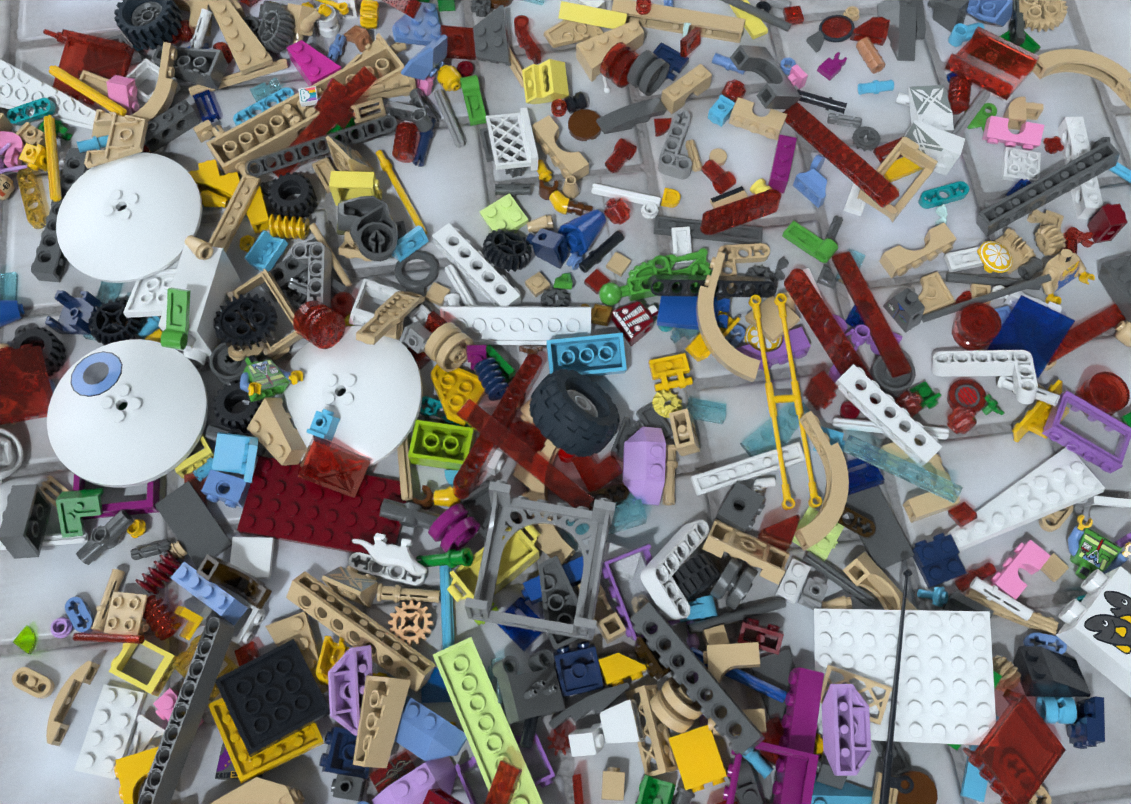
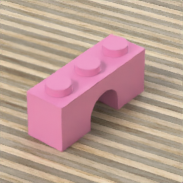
[982,116,1044,150]
[990,540,1051,600]

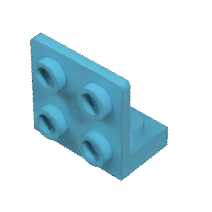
[212,432,258,483]

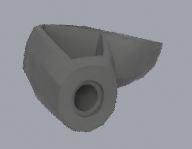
[338,196,398,262]

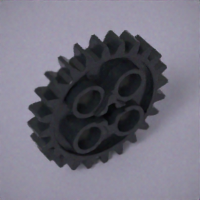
[213,293,278,351]

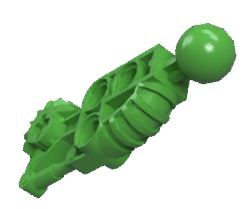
[599,248,712,306]

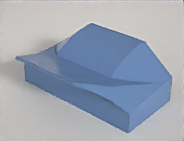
[793,168,827,208]

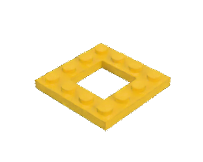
[208,698,324,784]

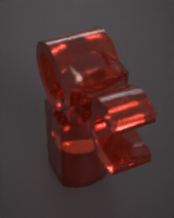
[1063,227,1094,254]

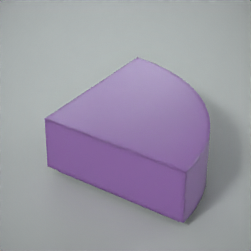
[1114,532,1131,548]

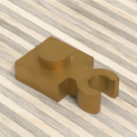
[581,304,613,327]

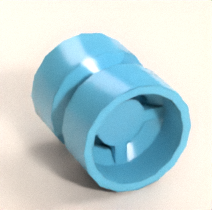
[1035,697,1077,724]

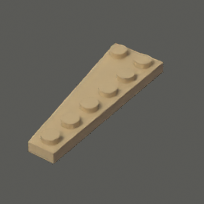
[207,0,273,75]

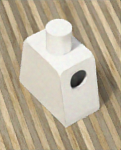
[591,700,645,743]

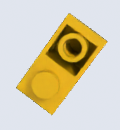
[598,653,647,687]

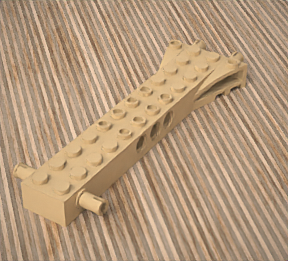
[206,33,416,176]

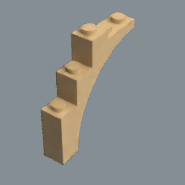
[512,439,576,565]

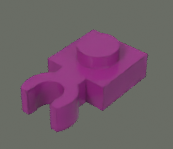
[817,52,847,81]
[467,345,487,370]

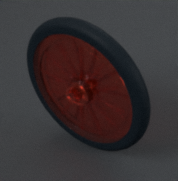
[819,15,855,42]

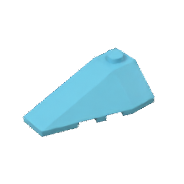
[811,776,873,804]

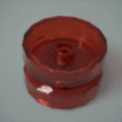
[600,42,639,88]
[952,303,1001,351]
[1075,371,1130,417]

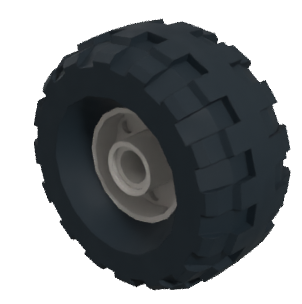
[529,369,620,457]

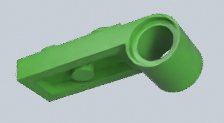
[460,75,486,126]
[782,221,838,263]
[161,287,191,350]

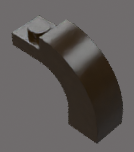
[197,554,272,609]

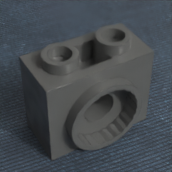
[715,481,765,532]

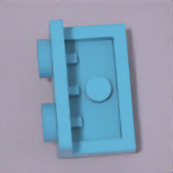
[245,230,288,271]

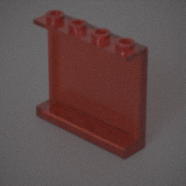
[945,26,1040,100]
[52,29,134,108]
[0,344,53,425]
[962,689,1066,804]

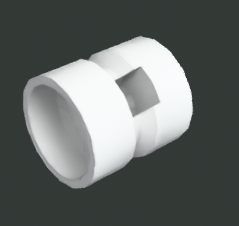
[316,5,340,38]

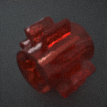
[547,729,571,756]

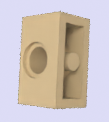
[669,408,700,456]

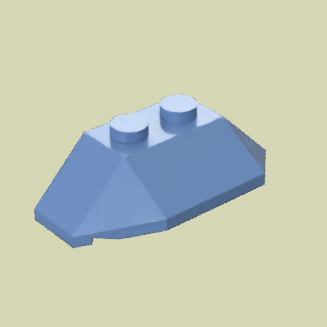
[401,34,448,80]
[394,696,467,761]

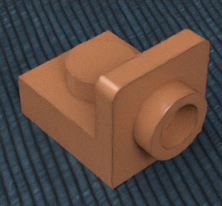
[343,25,373,52]

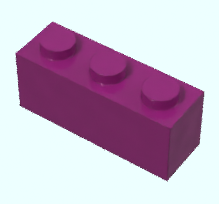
[768,135,797,194]

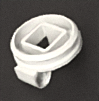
[0,427,23,484]

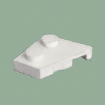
[131,714,165,755]

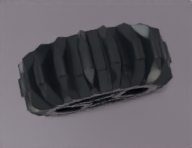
[483,229,532,272]
[88,298,142,346]

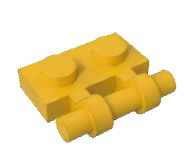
[648,353,693,392]

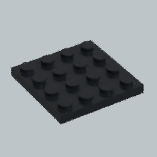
[215,639,330,757]

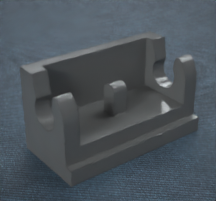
[610,416,640,462]

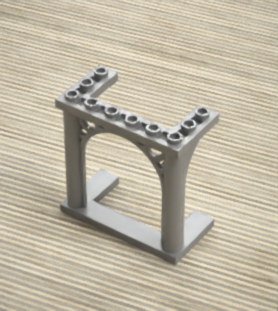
[465,480,616,641]

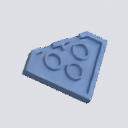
[392,2,443,46]

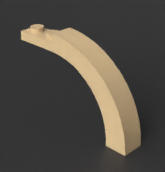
[92,42,178,138]
[1029,49,1131,109]
[696,252,760,382]
[794,411,849,551]

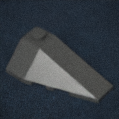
[877,0,916,61]
[538,556,580,650]

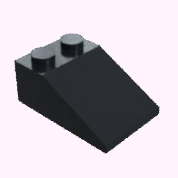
[1013,646,1091,697]

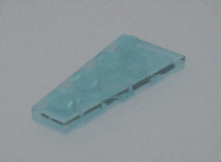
[740,402,810,457]

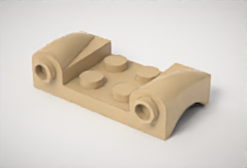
[702,519,790,585]

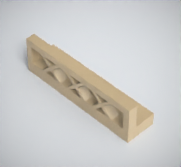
[625,684,678,777]

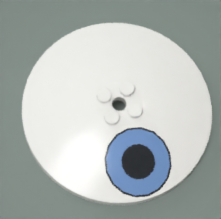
[47,339,209,488]

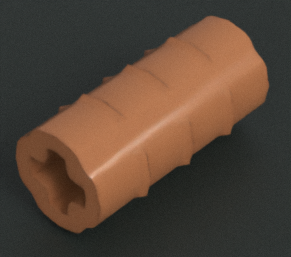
[856,37,886,74]

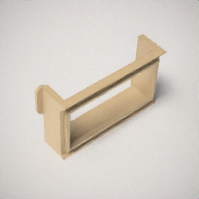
[857,137,938,223]
[226,269,309,360]

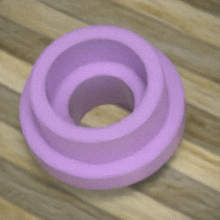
[51,617,73,638]

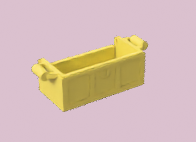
[447,521,541,602]

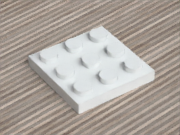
[123,269,177,318]

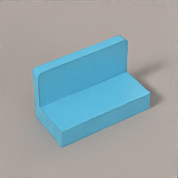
[392,225,429,262]

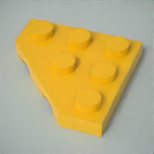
[431,364,485,427]

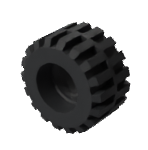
[268,172,317,220]
[9,327,66,379]
[213,380,264,433]
[672,553,721,601]

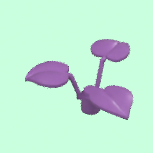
[816,311,902,386]

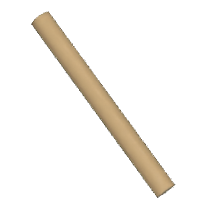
[309,223,352,287]

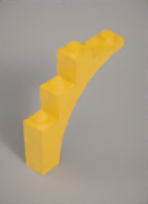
[188,159,270,234]

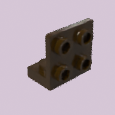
[634,632,678,681]

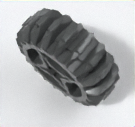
[257,6,295,54]

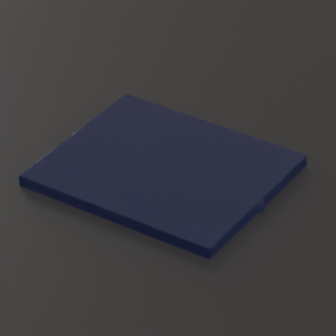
[987,295,1075,379]

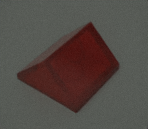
[757,514,800,551]

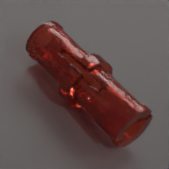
[955,562,996,592]

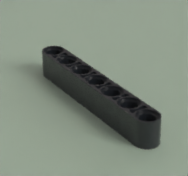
[647,275,777,298]

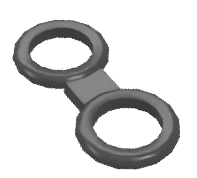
[394,251,438,333]

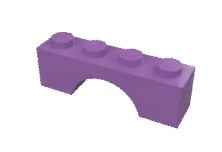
[736,327,811,371]

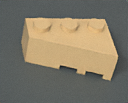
[247,398,307,465]

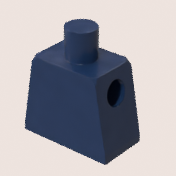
[526,228,570,269]

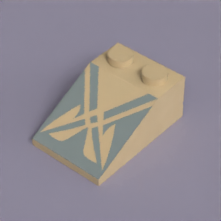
[326,136,373,172]
[321,566,379,608]

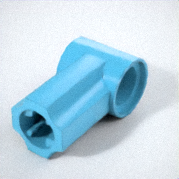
[948,23,985,47]
[679,595,718,623]

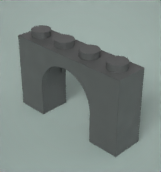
[730,45,801,109]

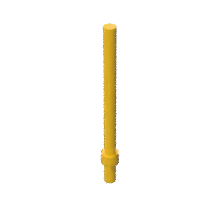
[376,150,427,234]

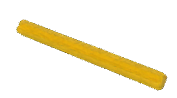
[49,65,127,116]
[43,115,62,202]

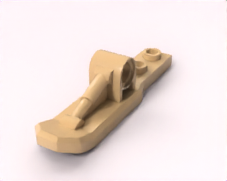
[356,291,425,345]

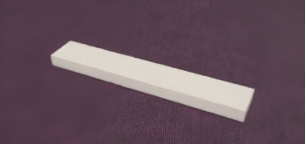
[690,442,805,496]

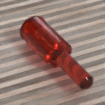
[43,29,76,47]

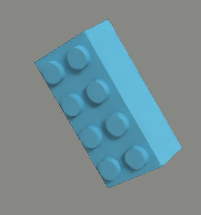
[546,333,627,377]

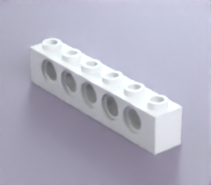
[1057,116,1103,219]
[432,223,521,307]
[833,364,942,467]

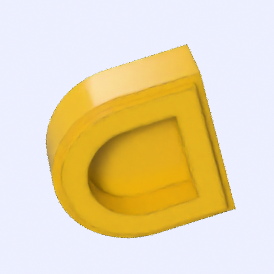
[661,188,681,208]

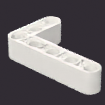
[932,350,1038,404]
[641,520,709,621]

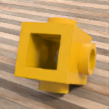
[19,143,48,171]

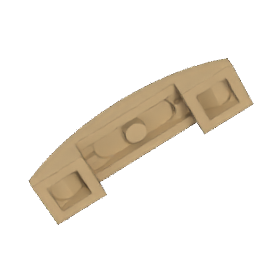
[46,661,100,746]

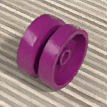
[428,504,480,553]

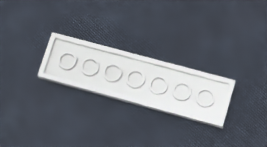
[440,306,591,345]

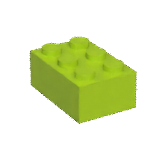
[408,420,475,472]

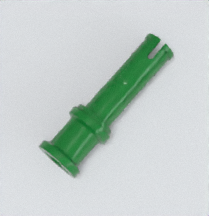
[416,548,473,568]

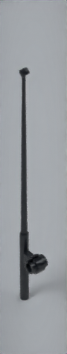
[879,569,914,804]

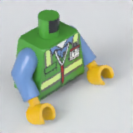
[240,355,303,402]
[1068,515,1131,580]

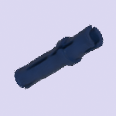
[413,116,436,167]

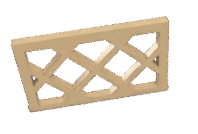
[820,665,893,725]

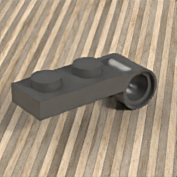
[385,101,433,132]
[726,761,763,804]

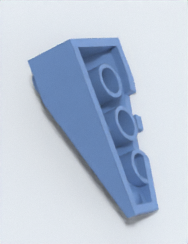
[967,0,1013,26]

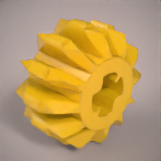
[360,0,379,29]

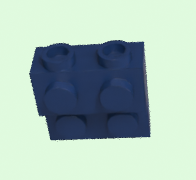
[912,533,967,589]
[553,641,604,697]
[1067,696,1105,749]
[319,727,370,779]

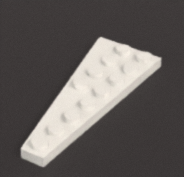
[0,59,96,130]
[947,447,1105,551]

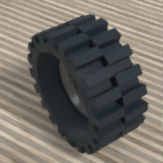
[114,0,183,50]

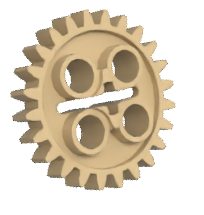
[1012,0,1068,32]

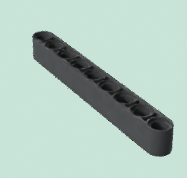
[245,115,397,177]
[138,617,234,804]

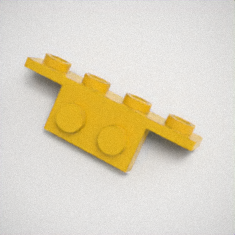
[1012,380,1069,443]

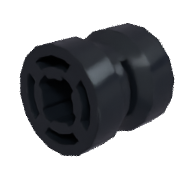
[564,91,587,114]

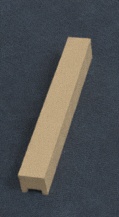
[611,0,745,43]

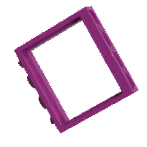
[73,474,160,520]
[723,742,819,804]

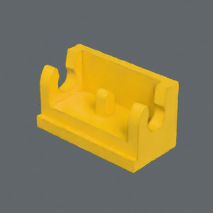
[315,636,349,685]

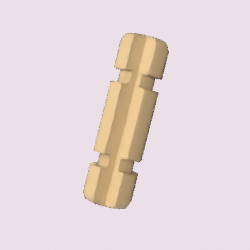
[685,139,702,172]

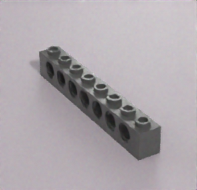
[976,141,1120,236]
[31,147,91,283]
[630,602,765,756]

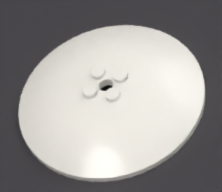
[56,152,202,283]
[275,326,423,473]

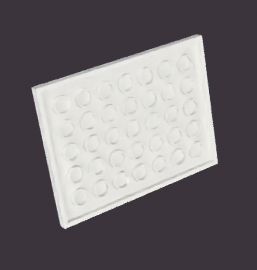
[814,609,997,746]

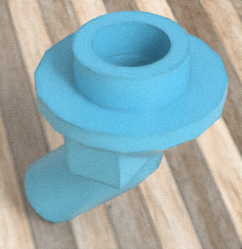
[917,587,948,607]

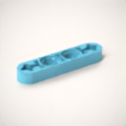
[233,87,295,126]

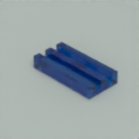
[192,90,221,123]

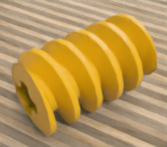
[269,214,310,240]

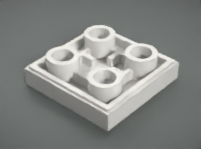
[1002,147,1041,184]
[230,537,275,579]

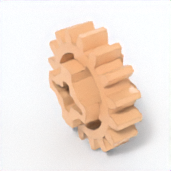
[388,600,434,647]

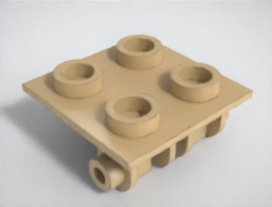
[995,228,1036,274]
[104,592,149,637]

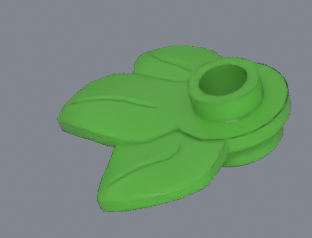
[965,103,997,132]

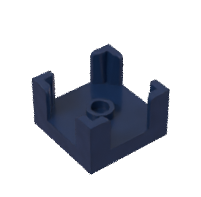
[45,290,101,335]

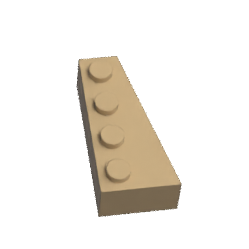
[576,20,644,82]
[353,675,411,768]

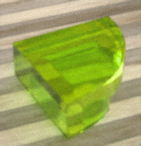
[13,625,36,655]

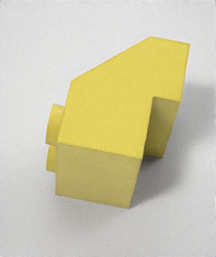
[522,59,569,104]

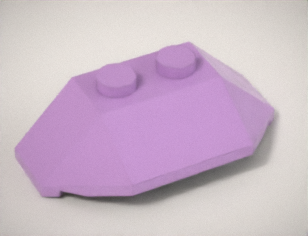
[622,427,666,506]
[328,645,373,736]
[822,684,871,776]
[371,756,457,804]

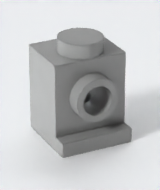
[399,321,432,353]
[798,577,828,610]

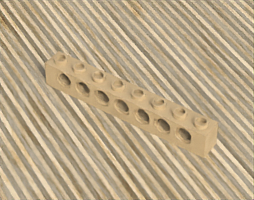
[286,571,436,693]

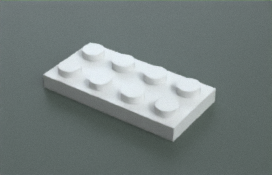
[74,684,146,780]

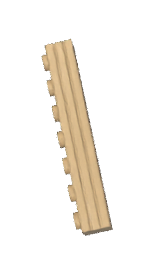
[965,588,1059,635]

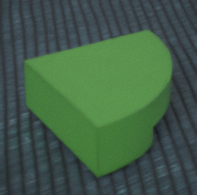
[553,273,573,289]

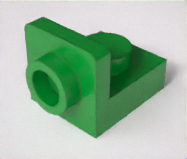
[908,381,942,411]

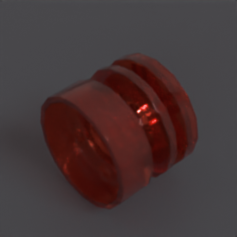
[293,300,345,349]

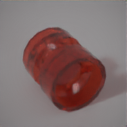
[167,19,193,45]

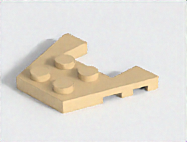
[84,109,148,168]

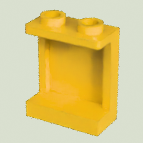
[668,725,728,793]

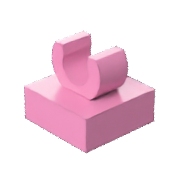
[788,64,808,89]
[415,76,435,96]

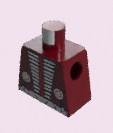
[611,301,658,346]

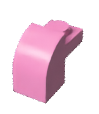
[0,131,25,172]

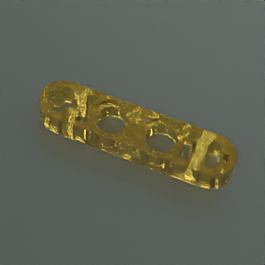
[17,168,46,229]

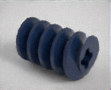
[474,358,509,401]

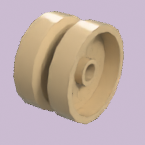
[425,322,474,372]
[650,677,702,733]

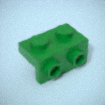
[635,775,676,804]

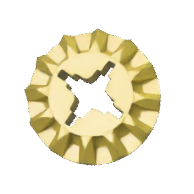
[652,390,683,418]

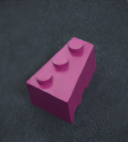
[286,40,342,87]

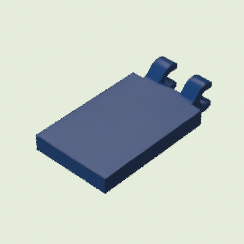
[657,296,730,330]

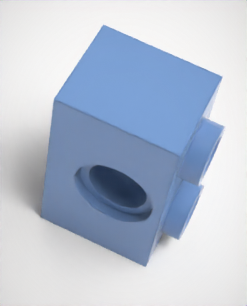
[201,470,250,508]

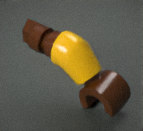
[538,179,593,216]
[411,472,479,510]

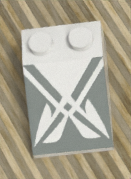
[908,85,954,133]
[904,120,965,175]

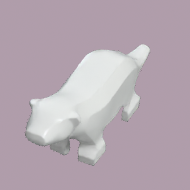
[352,533,427,576]

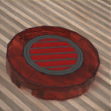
[947,379,986,416]

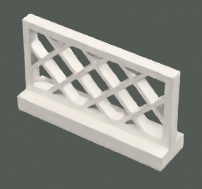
[486,108,538,171]

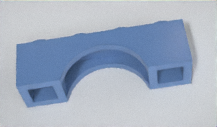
[171,562,248,625]

